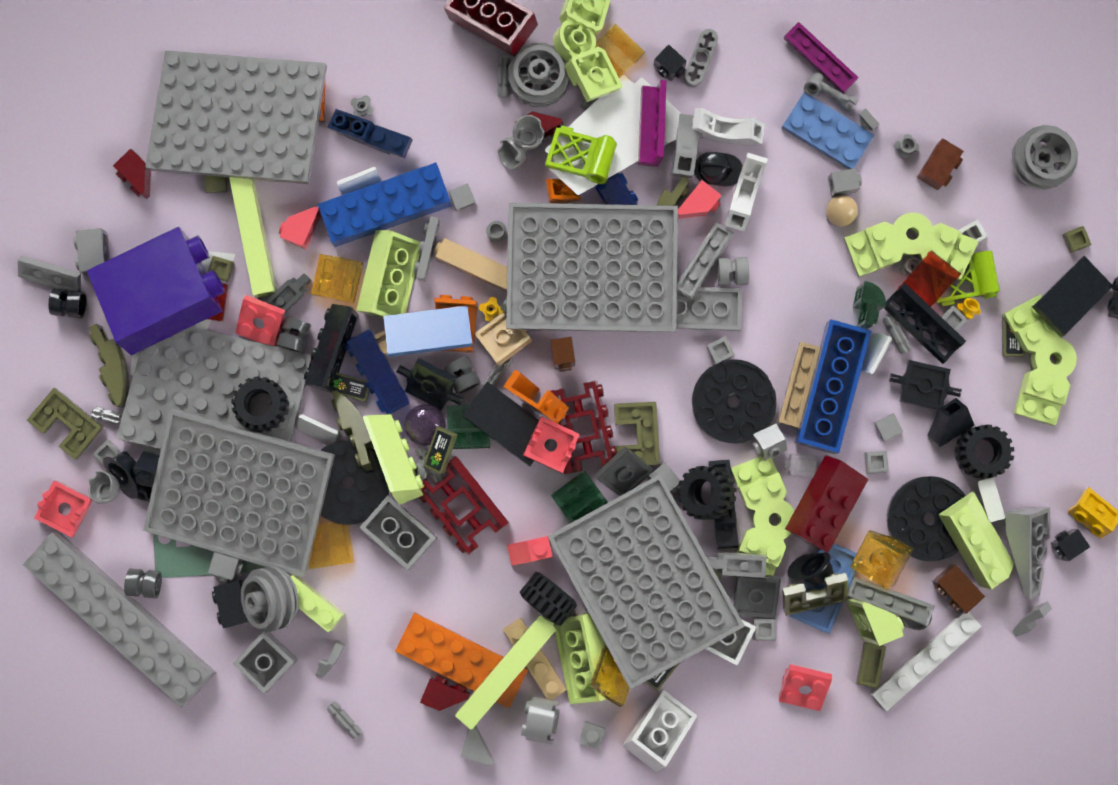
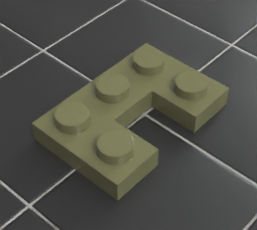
[27,388,104,460]
[614,402,660,465]
[782,573,848,616]

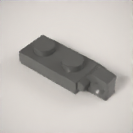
[265,273,312,313]

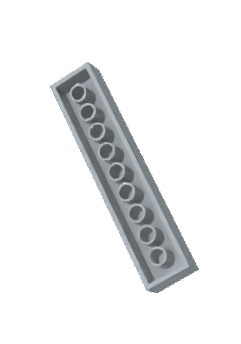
[23,532,215,707]

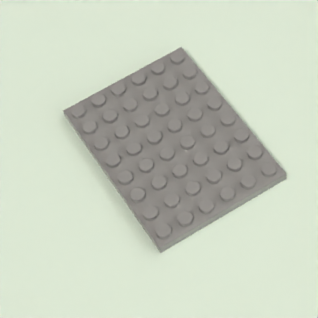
[145,50,327,184]
[506,203,678,333]
[116,327,312,449]
[143,409,335,578]
[548,474,745,690]

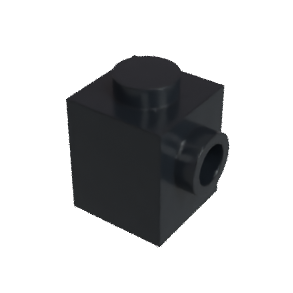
[653,44,687,81]
[1051,529,1090,561]

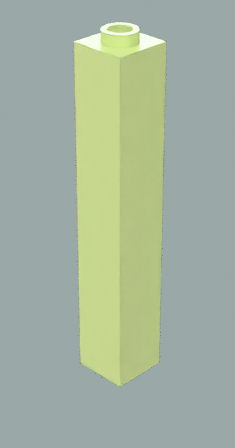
[229,177,277,298]
[455,615,556,730]

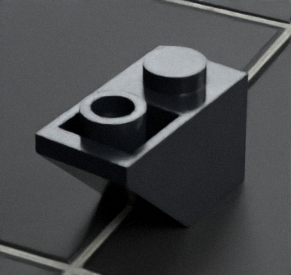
[927,398,975,448]
[133,451,160,502]

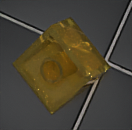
[850,530,914,589]

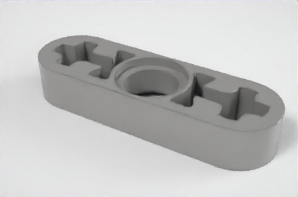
[684,29,718,87]

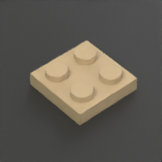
[474,311,532,366]

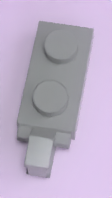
[707,552,767,578]

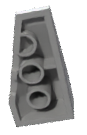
[1004,507,1050,599]

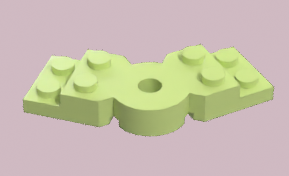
[553,0,623,102]
[844,213,979,280]
[1002,294,1077,426]
[731,456,794,576]

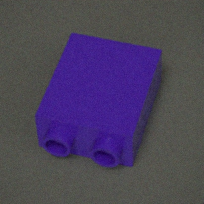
[87,226,225,356]

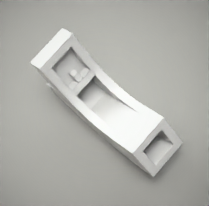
[692,108,765,145]
[724,153,768,232]

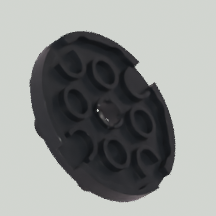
[692,359,776,444]
[320,440,390,525]
[887,476,966,561]

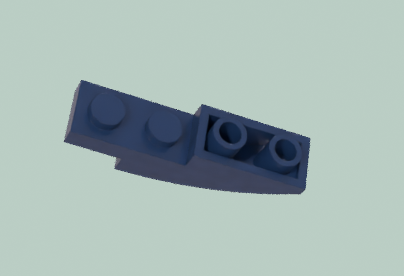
[328,109,413,158]

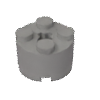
[521,697,560,744]

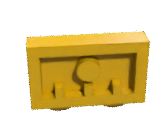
[1068,487,1118,539]

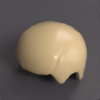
[826,195,858,227]

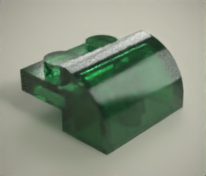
[852,281,886,329]
[447,405,491,449]
[551,470,608,523]

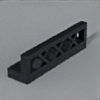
[882,283,966,364]

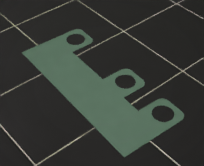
[154,534,266,578]

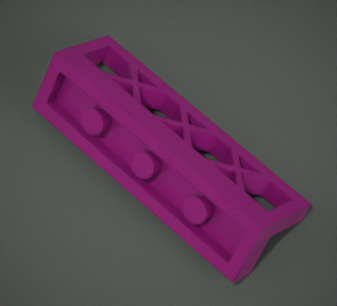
[638,80,667,167]

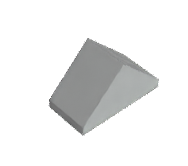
[460,725,494,766]

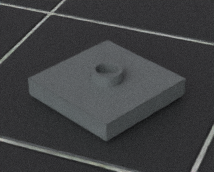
[595,446,654,496]
[733,575,781,619]

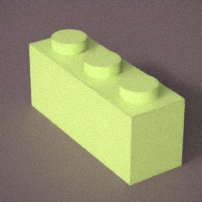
[291,575,345,632]

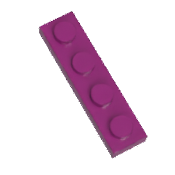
[783,22,859,94]

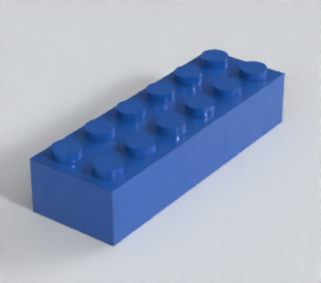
[318,162,452,247]
[794,319,871,454]

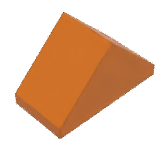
[546,179,581,204]

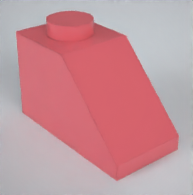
[678,180,722,219]
[279,206,321,250]
[507,536,553,566]

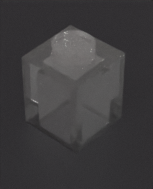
[784,453,817,478]

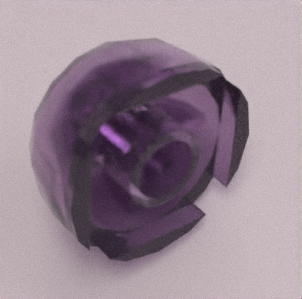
[404,404,446,446]

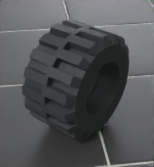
[231,376,289,433]
[955,424,1015,479]
[677,466,737,520]
[520,572,577,626]

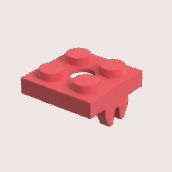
[236,295,285,347]
[523,416,580,473]
[34,480,93,537]
[779,664,832,711]

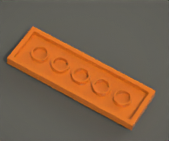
[395,612,528,708]

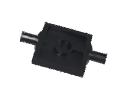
[396,358,463,411]
[889,360,962,410]

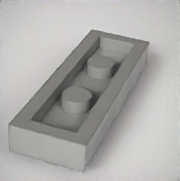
[414,216,440,282]
[18,256,81,292]

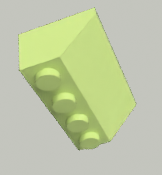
[356,230,421,319]
[363,414,424,505]
[939,492,1014,589]
[846,599,904,646]
[554,613,617,704]

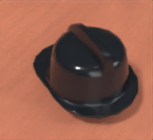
[694,152,743,186]
[103,451,138,499]
[787,552,834,585]

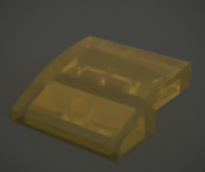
[595,23,645,78]
[311,254,364,303]
[308,523,354,569]
[590,646,630,707]

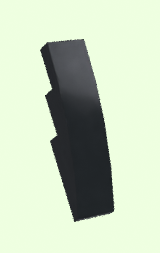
[708,459,739,549]

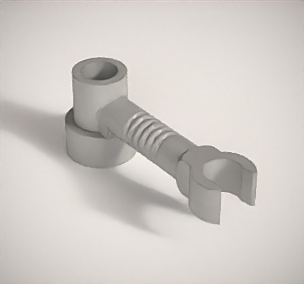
[804,73,858,112]

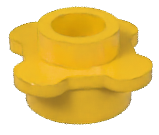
[479,297,503,322]
[957,298,981,319]

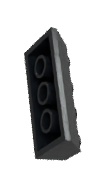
[304,304,359,393]

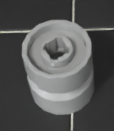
[717,257,749,285]

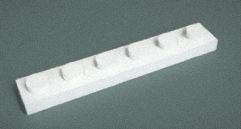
[871,612,982,711]

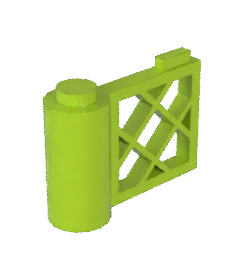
[545,125,617,184]
[930,250,1000,307]

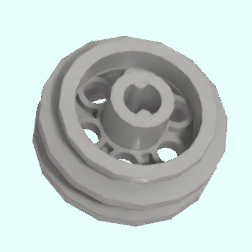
[509,43,570,107]
[1011,125,1078,190]
[241,566,299,632]

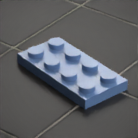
[782,92,874,169]

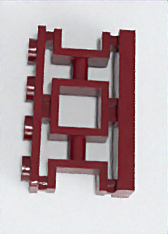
[550,380,617,474]
[419,456,509,554]

